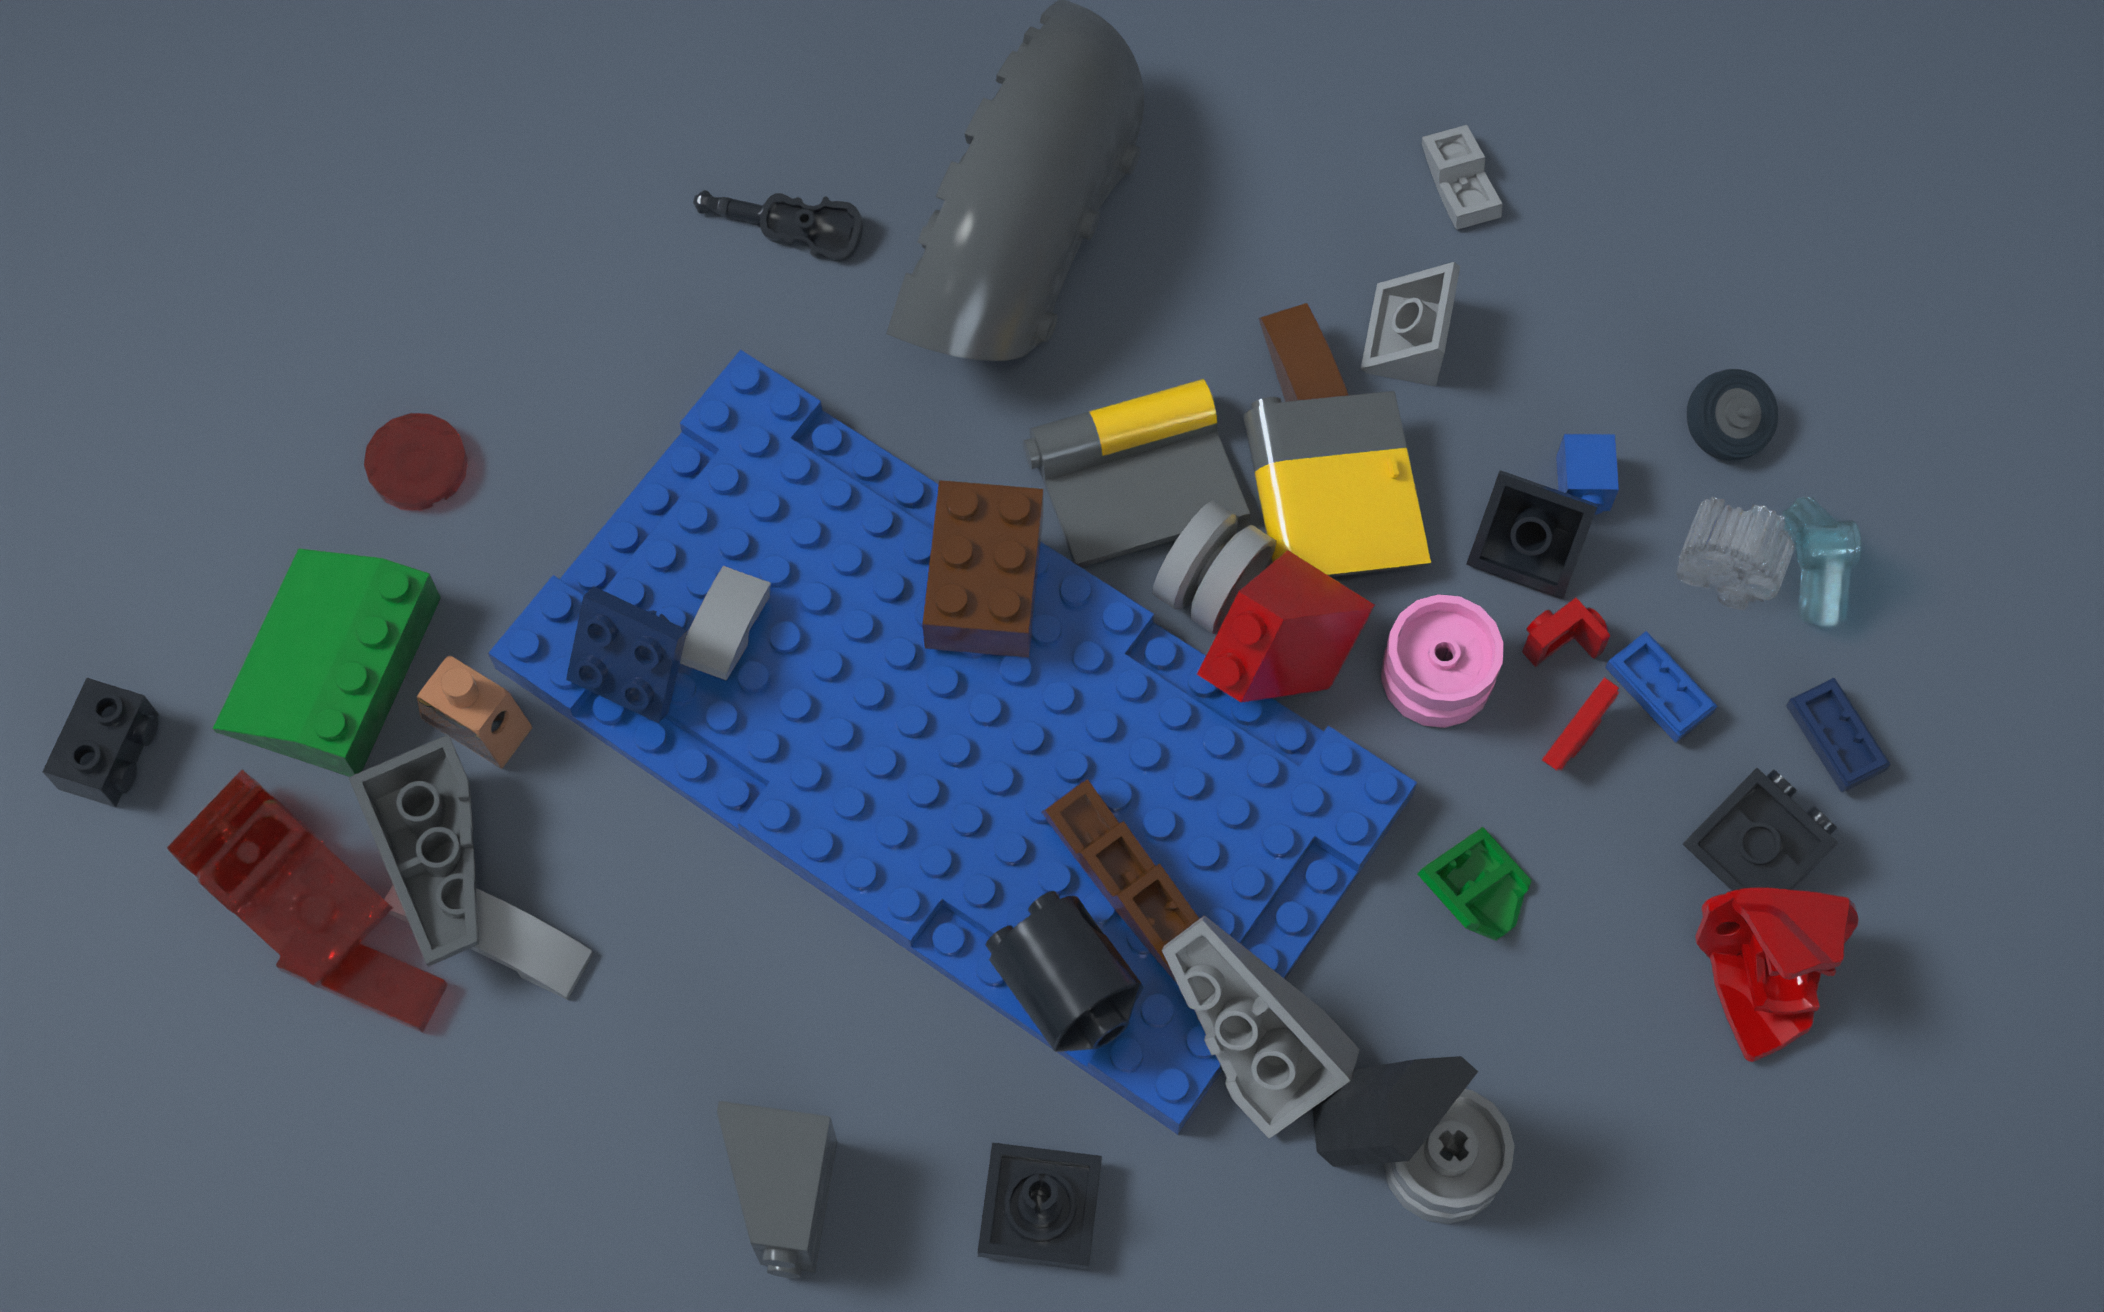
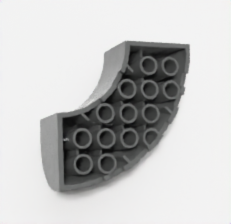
[886,0,1144,361]

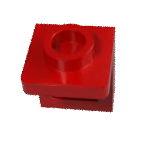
[1522,597,1610,667]

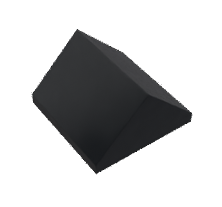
[1466,470,1598,599]

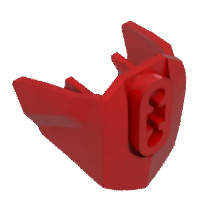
[1695,888,1859,1062]

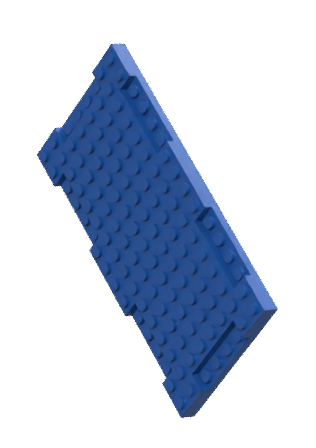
[488,349,1417,1135]

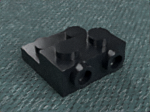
[1683,768,1838,891]

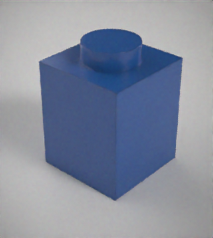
[1556,434,1619,515]

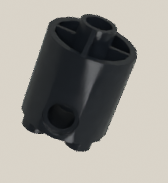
[985,891,1144,1052]

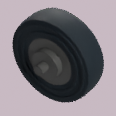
[1687,369,1778,460]

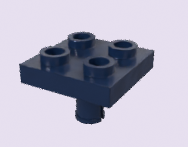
[566,587,688,723]

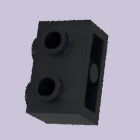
[42,678,159,808]

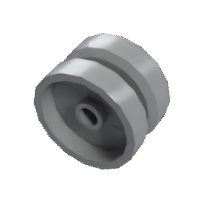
[1152,500,1276,635]
[1383,1089,1515,1224]

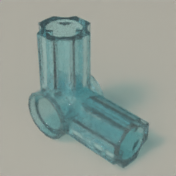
[1781,497,1861,626]

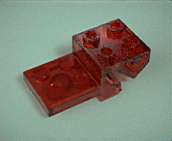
[167,769,394,988]

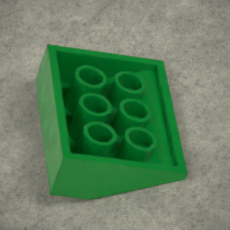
[213,548,441,777]

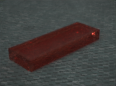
[276,918,448,1033]

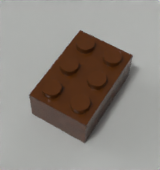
[922,480,1043,657]

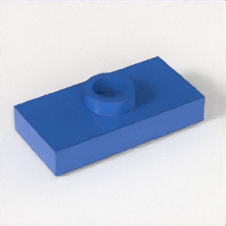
[1605,631,1718,743]

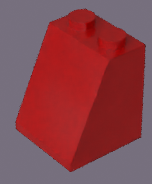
[1197,550,1375,703]

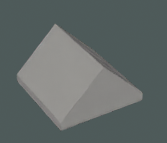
[1361,262,1460,386]

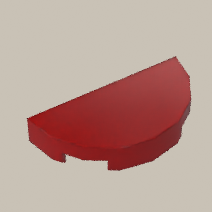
[1542,677,1620,771]

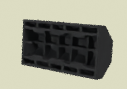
[1313,1056,1478,1167]

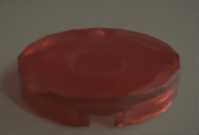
[364,413,468,511]

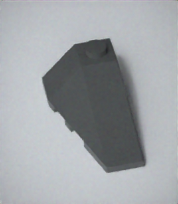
[349,734,479,967]

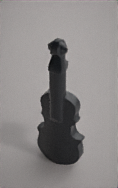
[693,190,863,261]

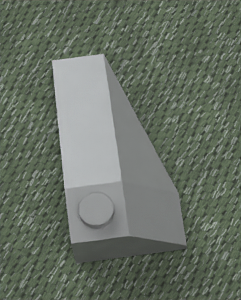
[1162,915,1360,1139]

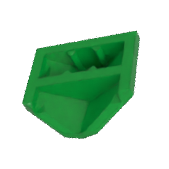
[1417,827,1531,941]

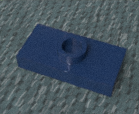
[1786,678,1891,793]

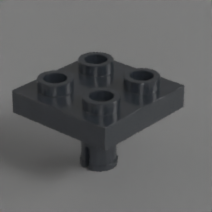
[977,1142,1102,1270]

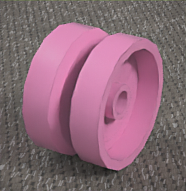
[1381,594,1504,728]

